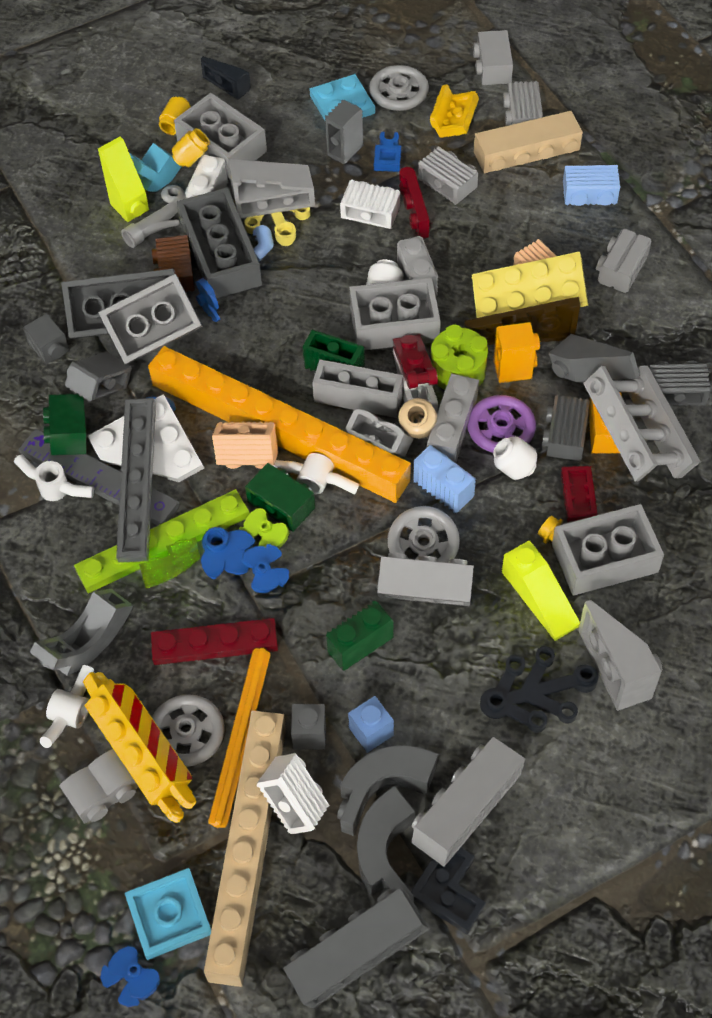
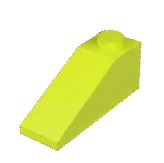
[98,136,149,222]
[502,540,580,641]

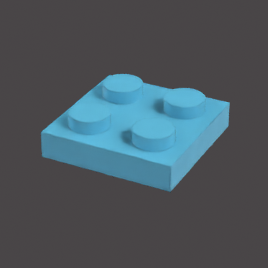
[310,74,375,121]
[125,868,211,960]

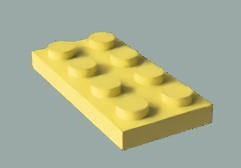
[472,251,588,318]

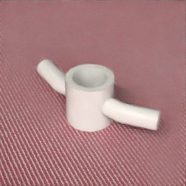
[273,453,360,495]
[14,454,94,501]
[40,665,94,748]

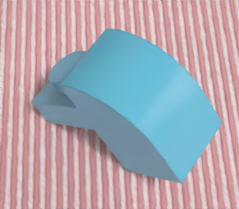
[129,143,182,192]

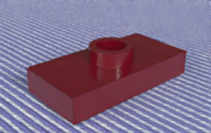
[561,466,598,523]

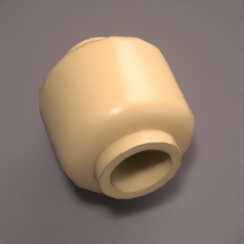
[398,398,437,439]

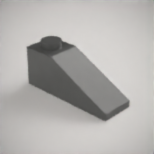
[549,334,640,382]

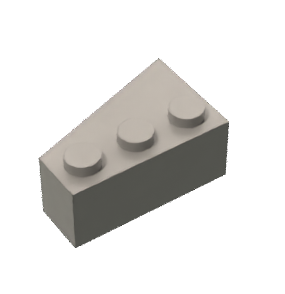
[228,159,315,218]

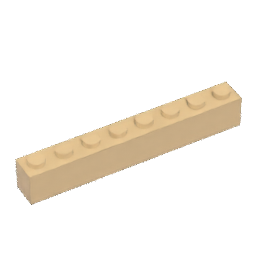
[204,710,286,987]

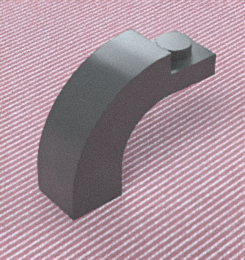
[30,589,134,676]
[337,745,438,836]
[357,786,415,902]

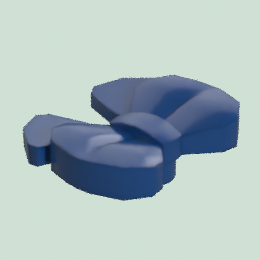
[196,278,220,322]
[241,544,289,593]
[100,946,160,1007]

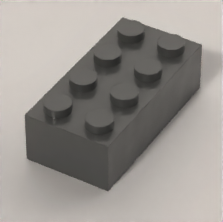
[177,187,262,298]
[61,269,176,339]

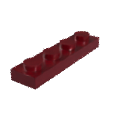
[151,618,278,665]

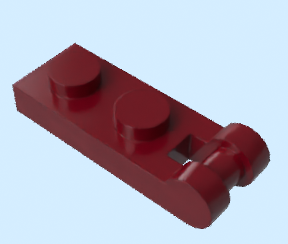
[399,167,429,239]
[393,334,438,389]

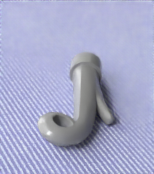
[121,185,187,248]

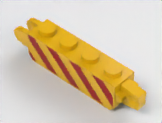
[83,672,197,823]

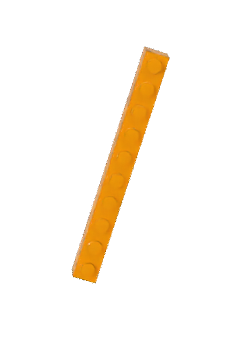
[148,346,411,503]

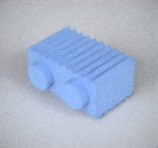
[563,165,620,206]
[413,445,476,513]

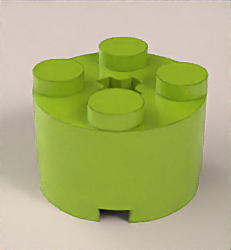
[431,325,488,390]

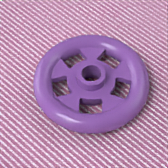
[467,395,536,453]

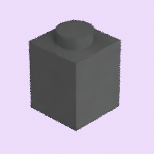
[23,313,69,364]
[291,704,326,750]

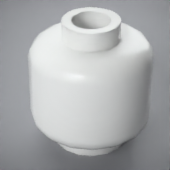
[366,259,403,285]
[493,436,537,480]

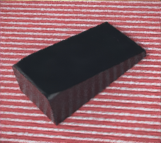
[201,56,251,100]

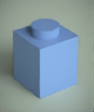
[348,696,394,753]

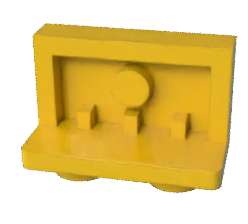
[430,84,479,138]

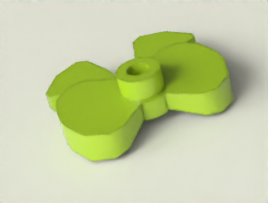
[239,508,290,549]

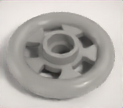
[369,65,429,111]
[388,506,460,563]
[152,694,225,767]

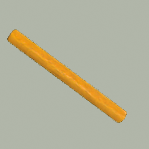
[208,648,271,828]

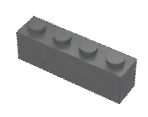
[283,888,430,1008]

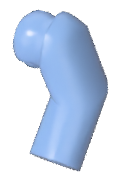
[253,225,274,262]

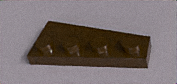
[464,297,580,345]

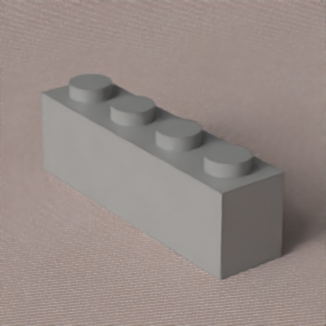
[412,737,525,866]

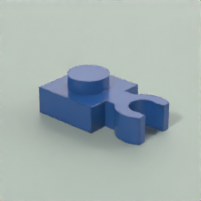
[374,132,401,172]

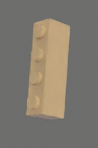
[474,111,582,173]

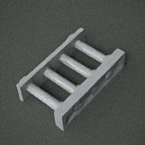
[583,366,701,481]

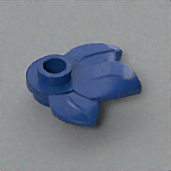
[201,527,255,579]

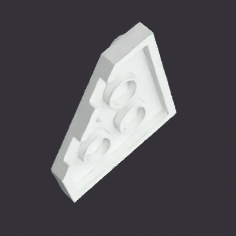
[88,394,204,482]

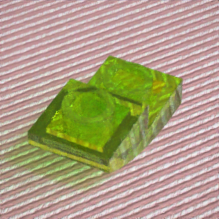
[139,538,200,589]

